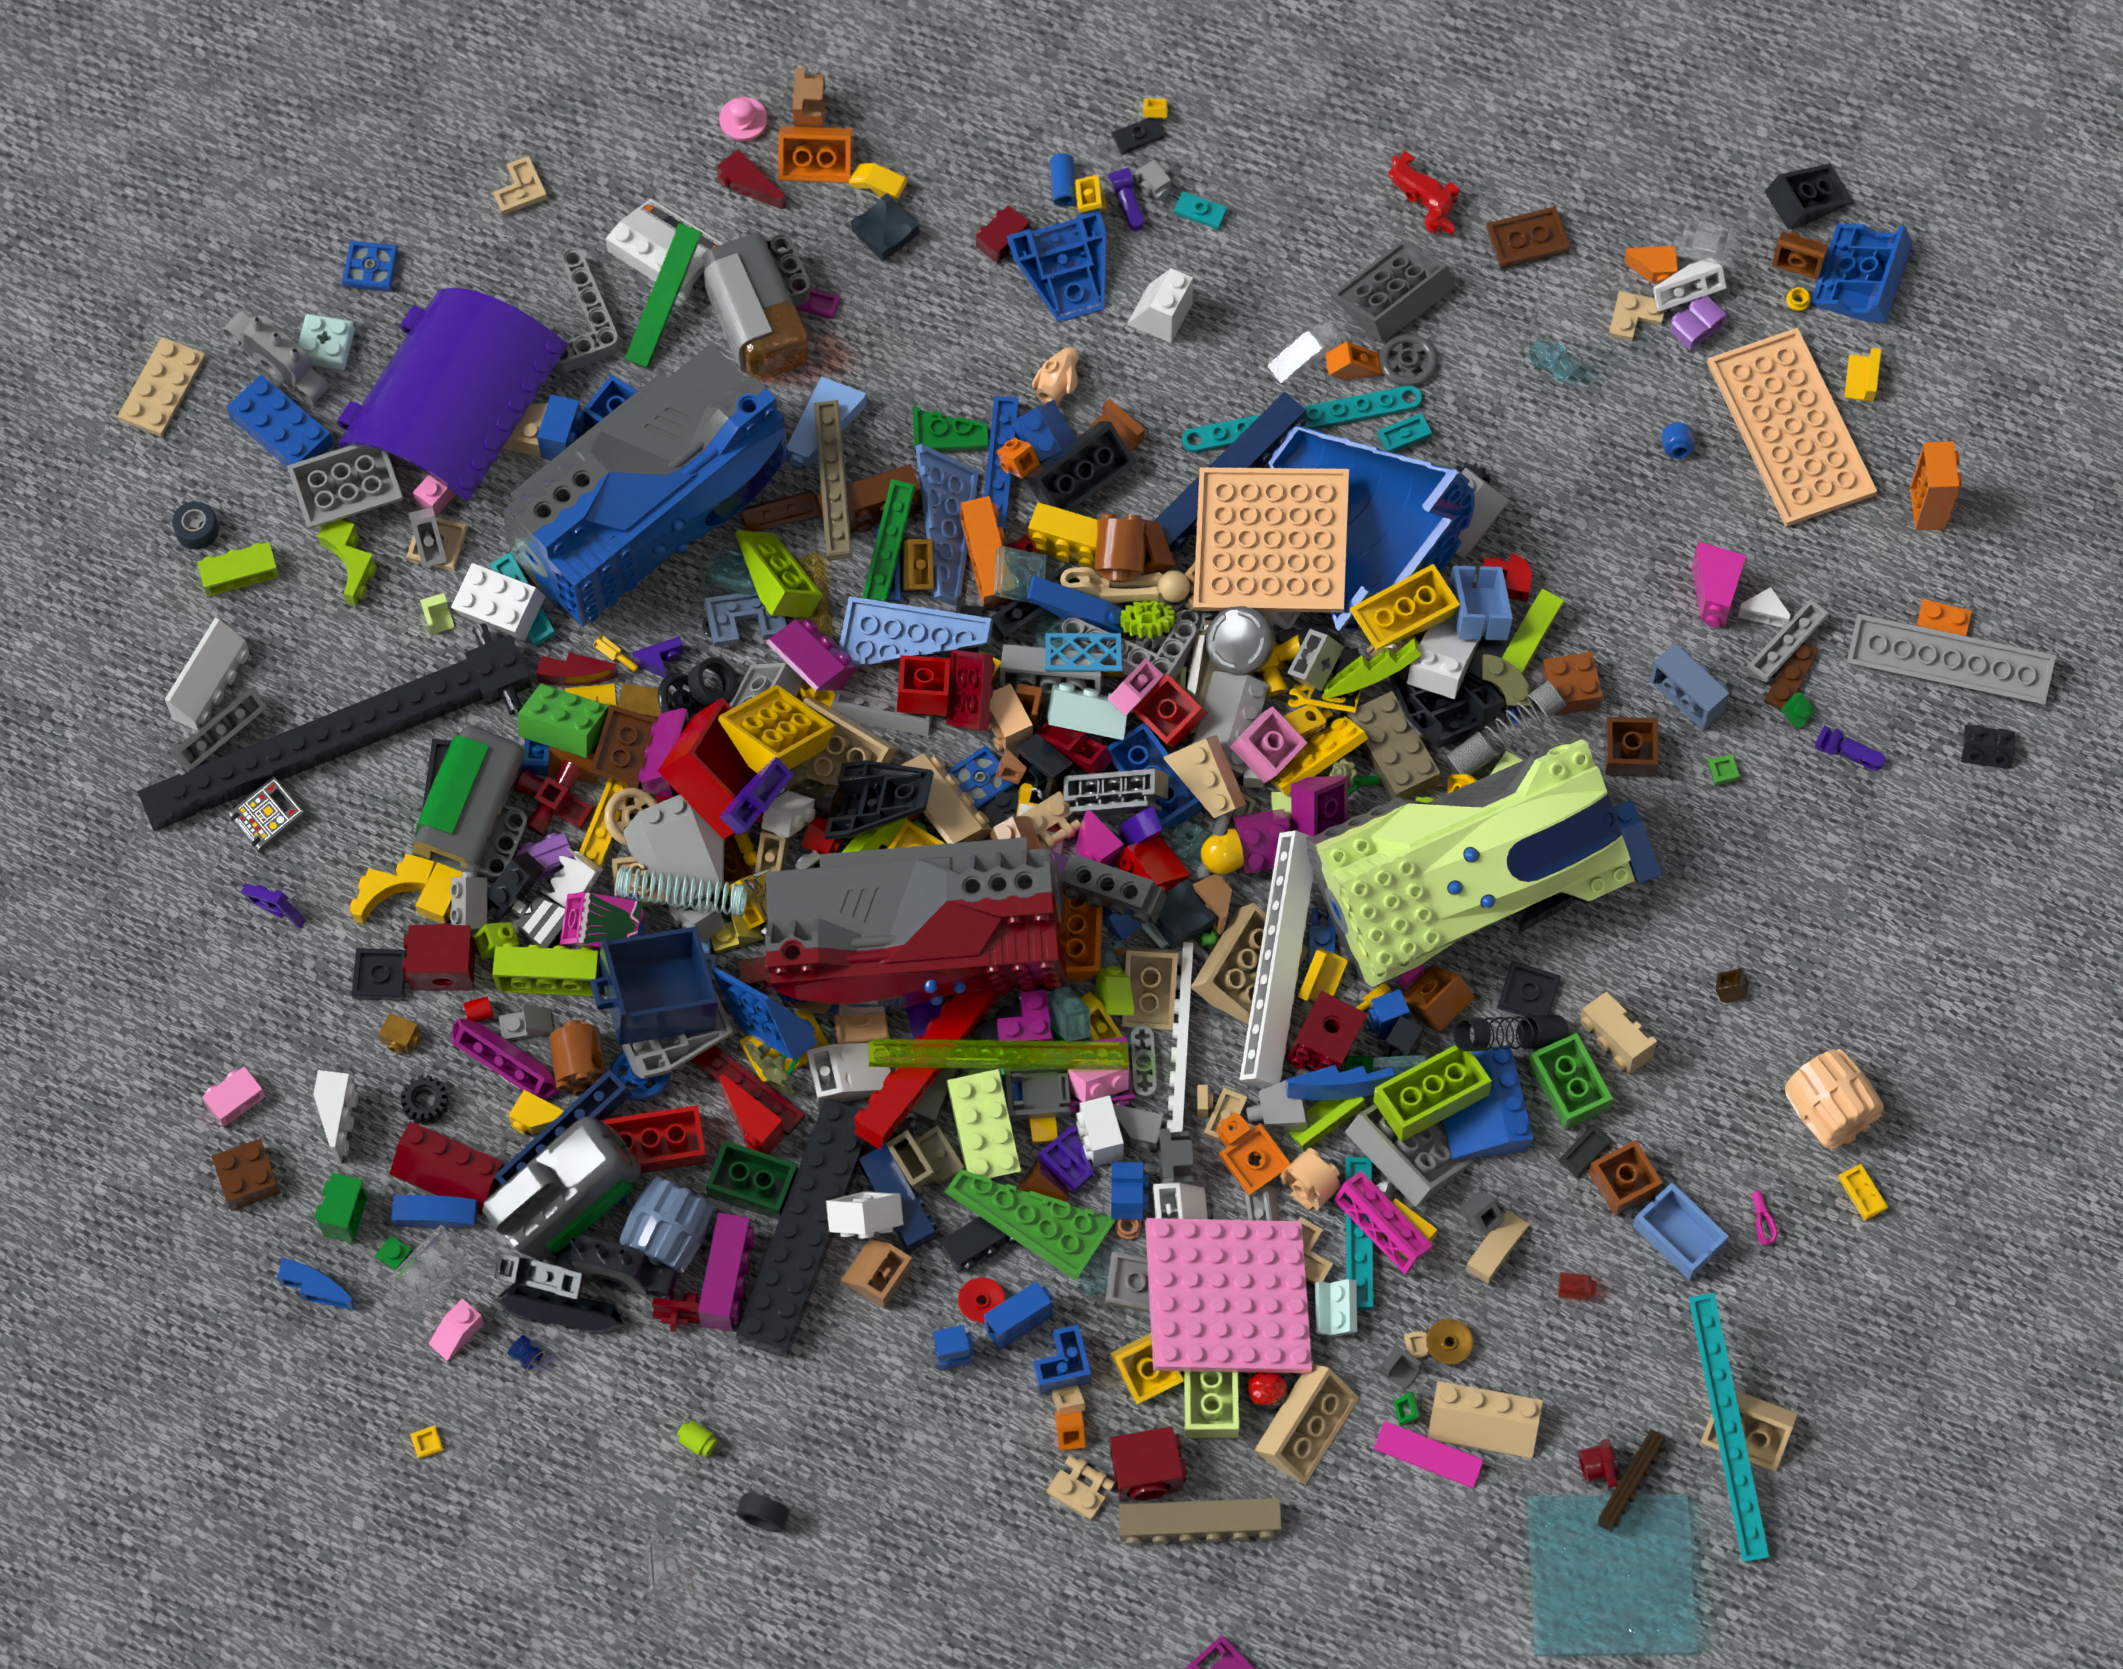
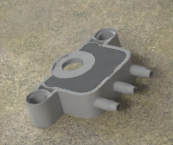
[222,311,330,405]

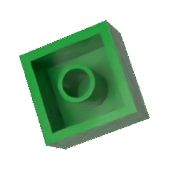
[315,1172,369,1244]

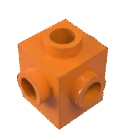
[996,438,1040,478]

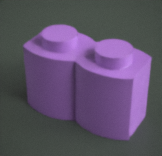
[1670,296,1727,351]

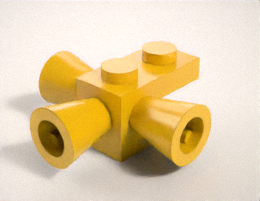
[1256,617,1303,697]

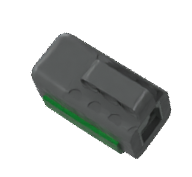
[413,726,527,883]
[483,1117,641,1261]

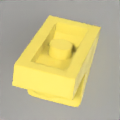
[710,914,764,954]

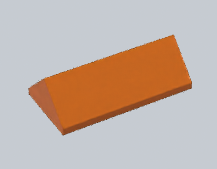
[1063,895,1103,982]

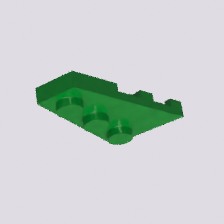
[913,406,988,454]

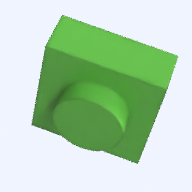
[1707,754,1740,786]

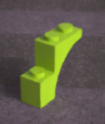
[318,520,377,606]

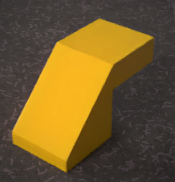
[848,163,908,200]

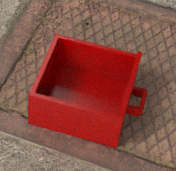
[657,698,764,839]

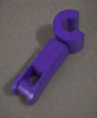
[1107,167,1144,232]
[1815,725,1885,771]

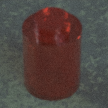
[1558,1272,1596,1301]

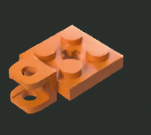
[1216,1113,1290,1196]

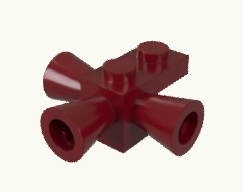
[515,760,594,837]

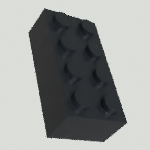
[1024,421,1136,512]

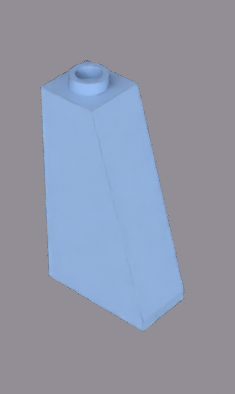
[787,376,867,467]

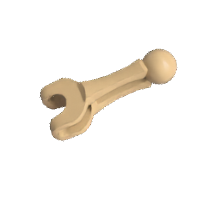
[1060,567,1190,604]

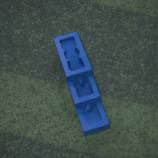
[1286,1065,1395,1100]

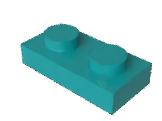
[1377,413,1432,453]

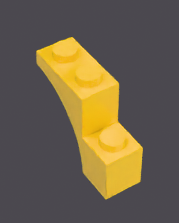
[350,853,436,924]

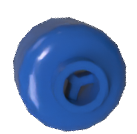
[1661,422,1695,459]

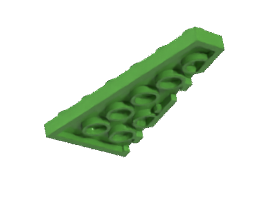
[945,1169,1116,1280]

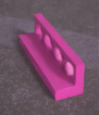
[1333,1171,1433,1274]

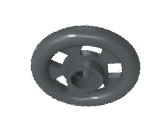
[1379,334,1437,386]

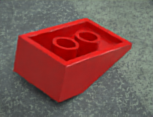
[719,1074,785,1155]

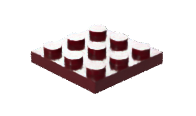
[946,650,995,731]

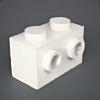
[762,791,815,838]

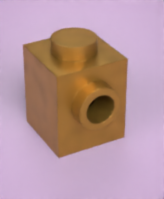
[379,1013,422,1054]

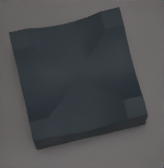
[851,193,920,262]
[1153,879,1217,948]

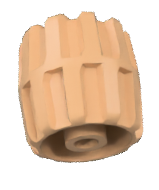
[1785,1049,1884,1149]

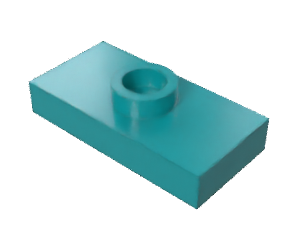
[1174,191,1227,230]

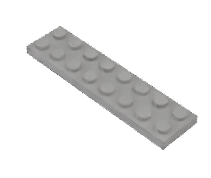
[1847,613,2056,704]

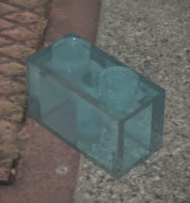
[1047,987,1091,1042]

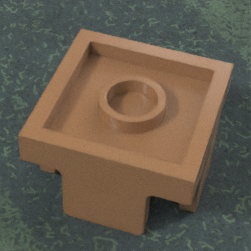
[792,67,826,127]

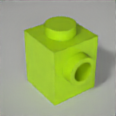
[474,922,519,959]

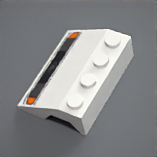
[606,199,723,300]

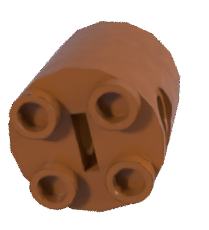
[1094,514,1147,583]
[549,1020,606,1096]

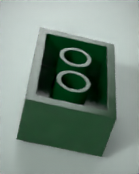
[706,1140,798,1220]

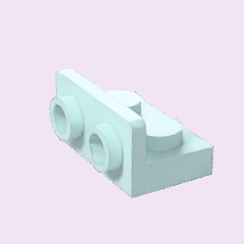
[1315,1279,1357,1337]

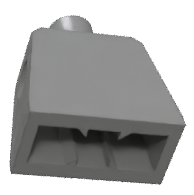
[1246,1080,1309,1133]

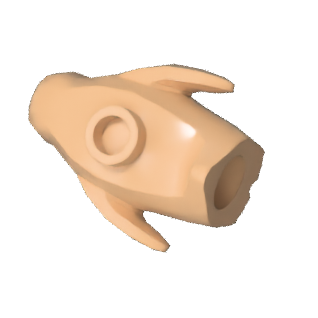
[1032,347,1079,407]

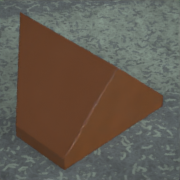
[1016,1158,1068,1201]

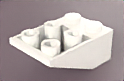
[807,1042,891,1108]
[313,1070,358,1163]

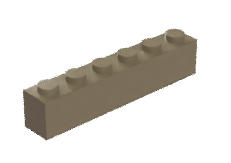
[1119,1498,1281,1546]

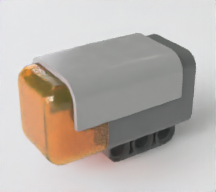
[702,233,811,381]

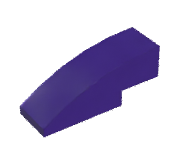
[720,757,794,834]
[1117,806,1163,848]

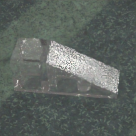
[1267,318,1342,385]

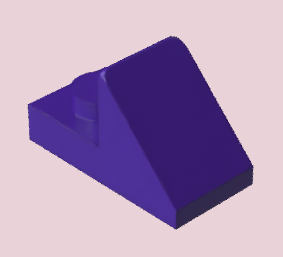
[632,636,684,678]

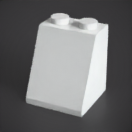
[1127,268,1193,343]

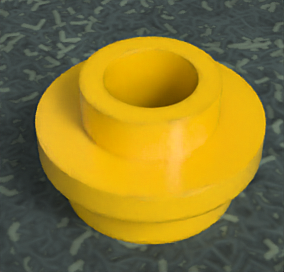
[1786,287,1811,311]

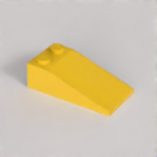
[1349,564,1460,651]

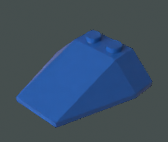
[1006,209,1106,322]

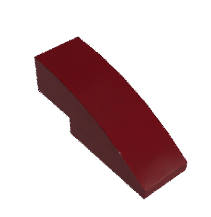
[536,653,618,686]
[1035,719,1114,774]

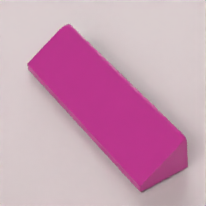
[1374,1421,1483,1489]

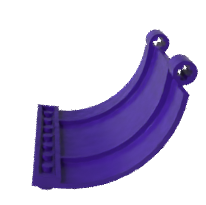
[337,288,569,501]

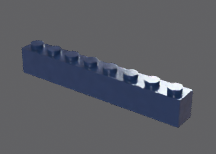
[1154,391,1307,553]

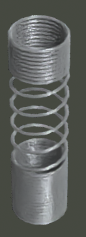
[1447,680,1566,776]

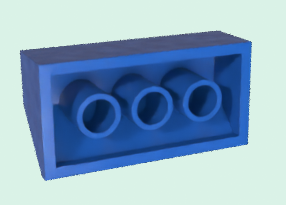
[1107,722,1203,828]

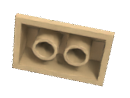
[1701,1390,1797,1471]

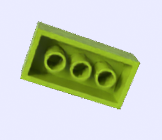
[493,944,601,996]
[1374,1045,1491,1142]

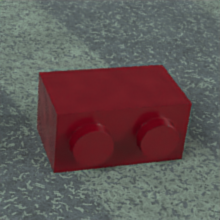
[976,205,1030,264]

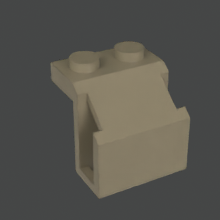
[886,1125,966,1193]

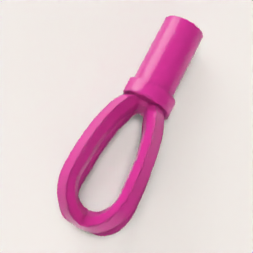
[1752,1191,1778,1245]

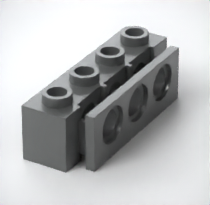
[1063,769,1169,817]
[1060,854,1167,924]

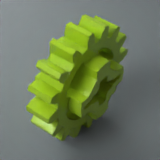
[1120,601,1175,638]

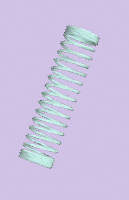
[615,866,748,917]

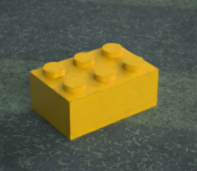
[1028,502,1098,569]

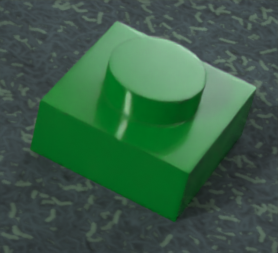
[1781,692,1816,728]
[375,1235,412,1272]

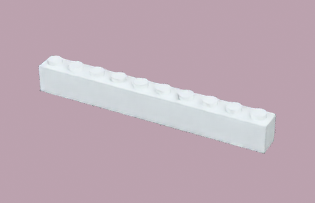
[1240,830,1314,1088]

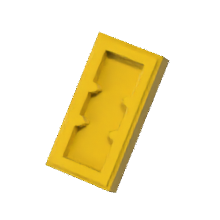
[1838,1164,1888,1221]

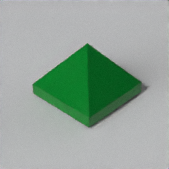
[1393,1392,1420,1426]

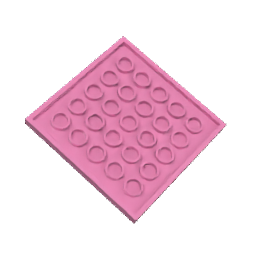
[1145,1218,1312,1373]

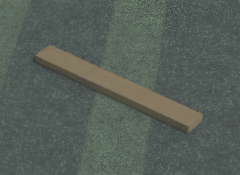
[814,400,852,561]

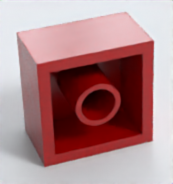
[896,655,950,716]
[1132,674,1208,749]

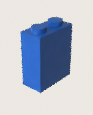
[984,1281,1053,1350]

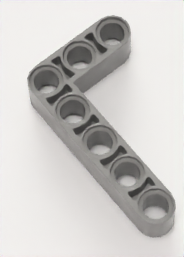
[554,248,619,373]
[1062,618,1196,688]

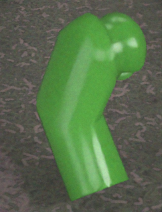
[1200,927,1220,948]

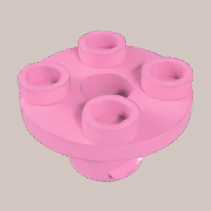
[719,97,767,142]

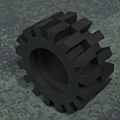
[400,1075,449,1125]

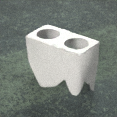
[541,848,603,907]

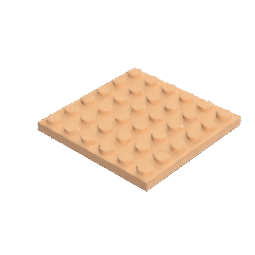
[1193,468,1349,613]

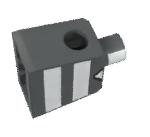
[511,897,565,948]

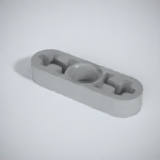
[1131,1025,1157,1099]

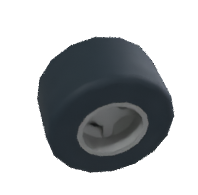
[172,501,219,550]

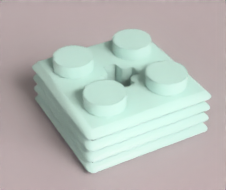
[298,314,355,370]

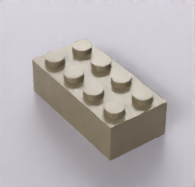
[1347,691,1440,800]

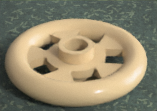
[604,788,658,846]

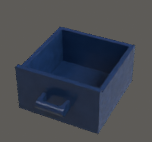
[590,926,718,1045]

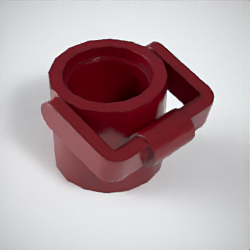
[1578,1439,1619,1488]

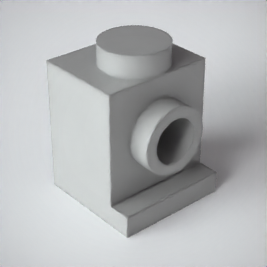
[1134,159,1171,201]

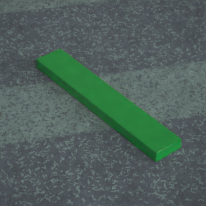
[625,223,703,368]
[862,479,916,602]

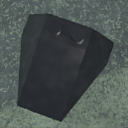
[1389,663,1505,748]
[824,760,934,840]

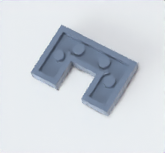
[704,591,786,647]

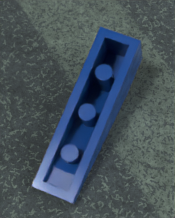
[1027,576,1123,634]

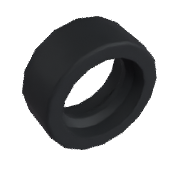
[688,657,738,707]
[736,1493,790,1533]

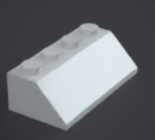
[165,618,249,730]

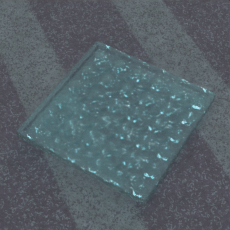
[1526,1494,1697,1657]

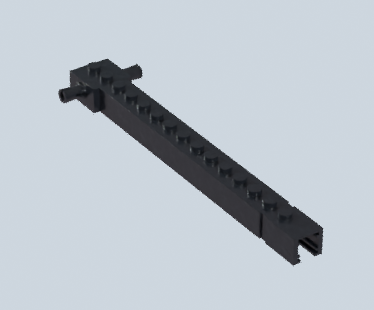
[137,623,532,831]

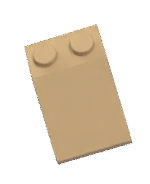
[1122,947,1178,1030]

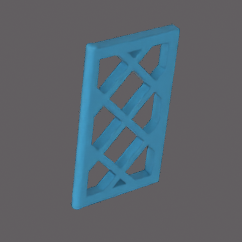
[1045,633,1123,671]

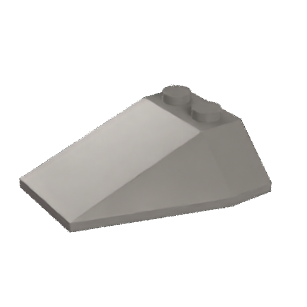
[623,795,725,909]
[622,991,733,1079]

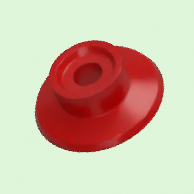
[958,1277,1005,1322]

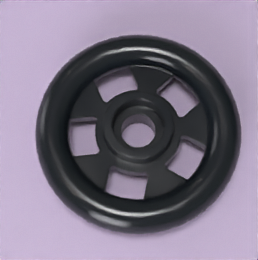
[657,673,707,718]

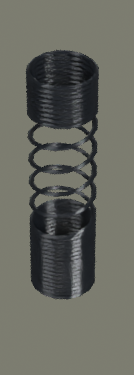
[1453,1015,1569,1052]

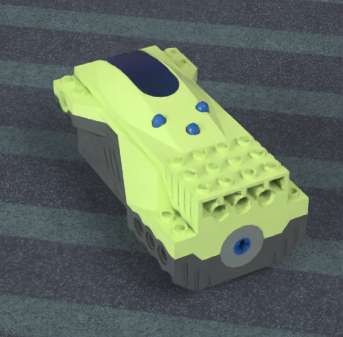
[1306,736,1635,987]

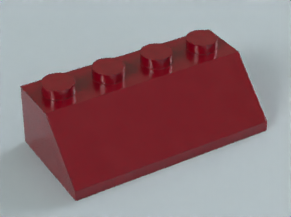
[389,1121,504,1216]

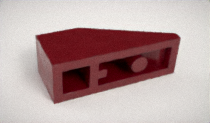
[716,149,787,209]

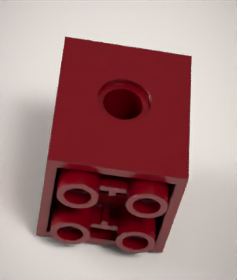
[402,923,476,991]
[1286,990,1367,1072]
[1110,1426,1187,1502]

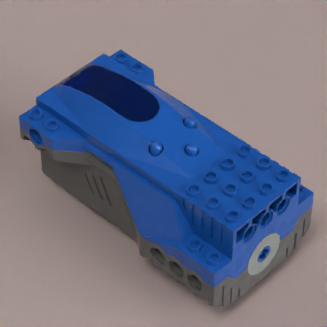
[502,343,788,627]

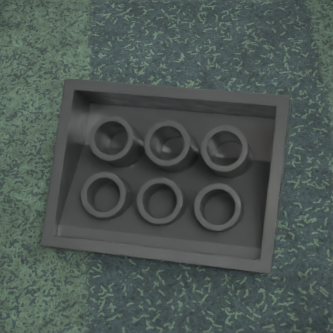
[1330,240,1455,343]

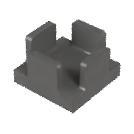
[1158,1128,1194,1185]

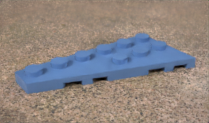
[915,444,979,606]
[839,596,994,667]

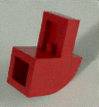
[1483,553,1532,602]

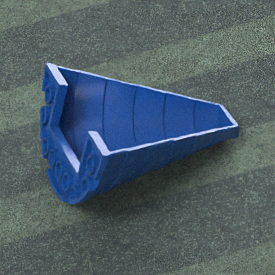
[1269,425,1475,632]

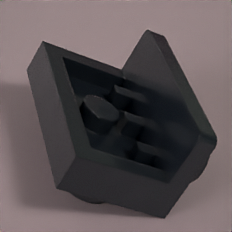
[1961,725,2015,769]

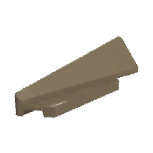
[1187,620,1225,735]

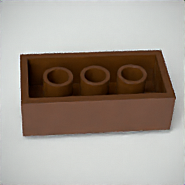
[817,464,922,533]

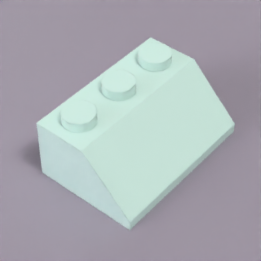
[1046,683,1127,740]

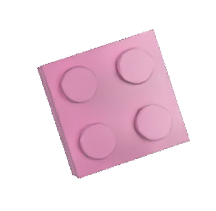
[1230,706,1307,783]

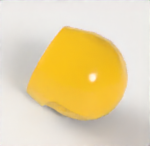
[1201,829,1244,875]

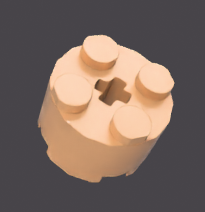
[1280,1148,1340,1211]

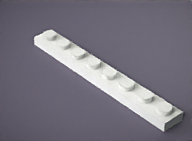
[1167,942,1193,1132]

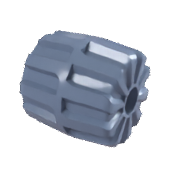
[620,1177,715,1274]

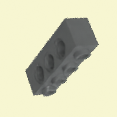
[170,688,267,772]

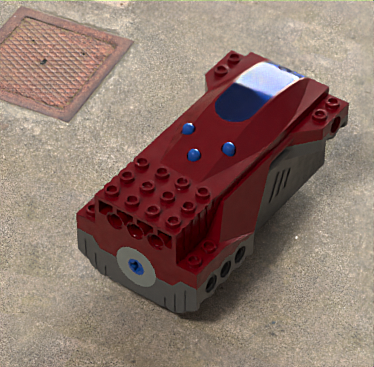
[765,837,1067,1016]

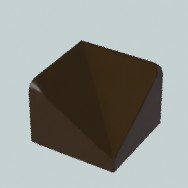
[1716,968,1748,1003]

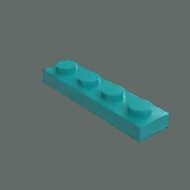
[490,552,557,647]

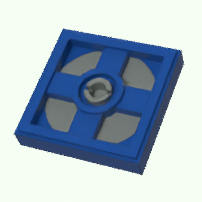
[342,241,399,292]
[947,745,1016,810]

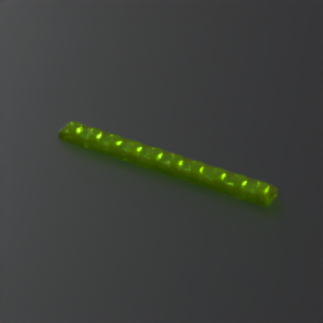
[868,1039,1129,1070]

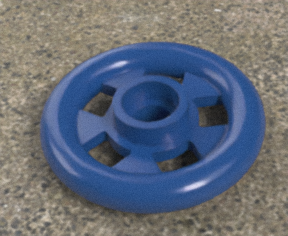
[610,1052,671,1101]

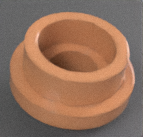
[1115,1219,1141,1240]

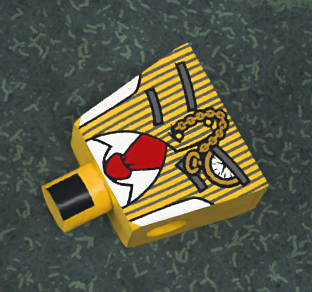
[1283,705,1333,742]
[728,870,771,929]

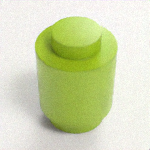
[677,1420,718,1458]

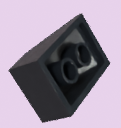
[1764,163,1854,230]

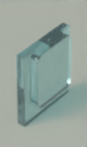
[1078,1242,1119,1297]

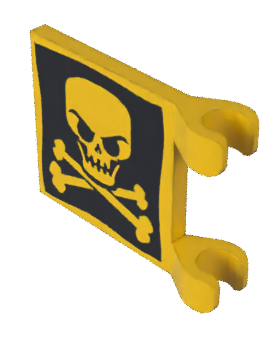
[1288,684,1362,713]

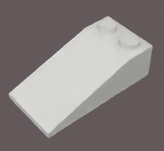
[1407,616,1482,699]

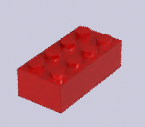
[599,1105,707,1174]

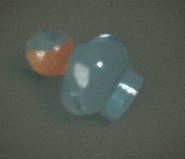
[1100,939,1126,969]

